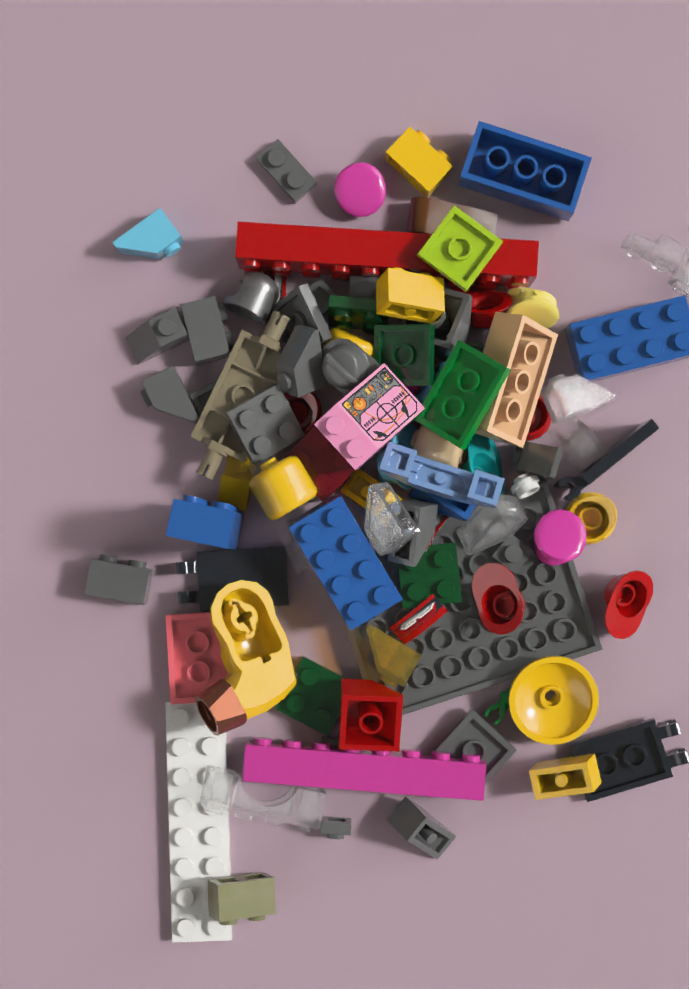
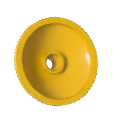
[508,656,599,745]

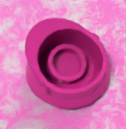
[334,162,386,217]
[534,509,587,566]

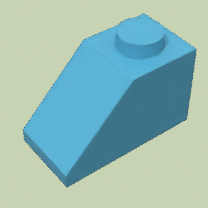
[112,208,184,259]

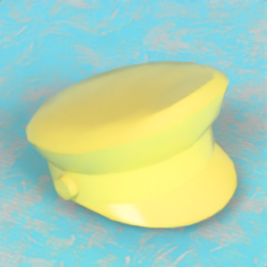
[507,287,560,329]

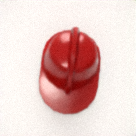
[450,286,514,329]
[472,563,525,635]
[604,570,653,639]

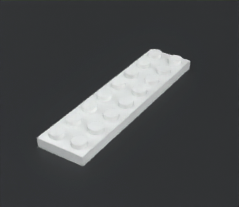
[165,701,233,943]

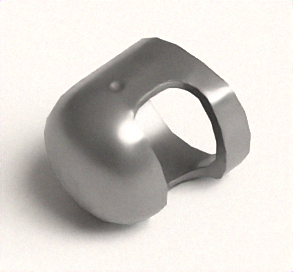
[224,271,279,323]

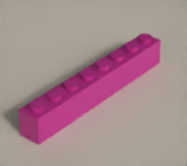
[243,737,486,801]

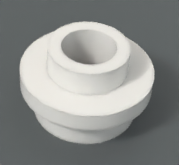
[511,473,540,499]

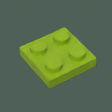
[417,205,503,292]

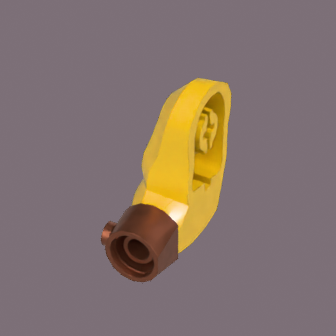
[195,580,296,736]

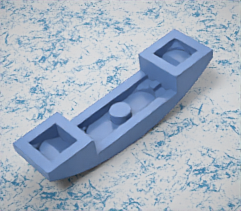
[379,442,505,508]

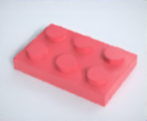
[166,612,228,705]

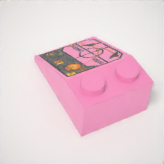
[314,364,425,470]

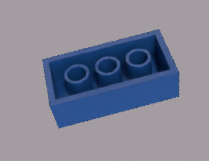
[458,121,592,221]
[565,295,689,385]
[287,493,403,630]
[166,494,244,550]

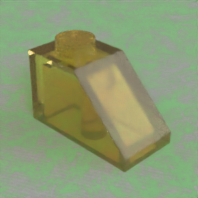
[366,623,422,688]

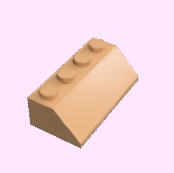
[475,312,558,448]

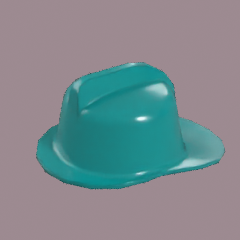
[461,433,505,495]

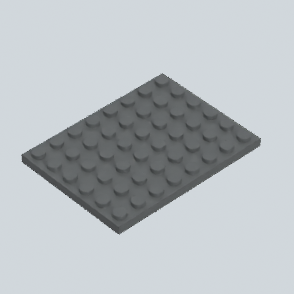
[342,480,603,715]

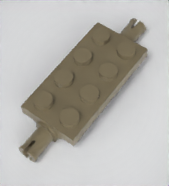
[190,311,290,480]

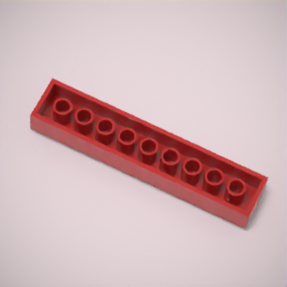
[235,221,539,291]

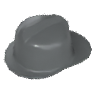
[322,338,380,396]

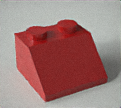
[338,679,403,752]

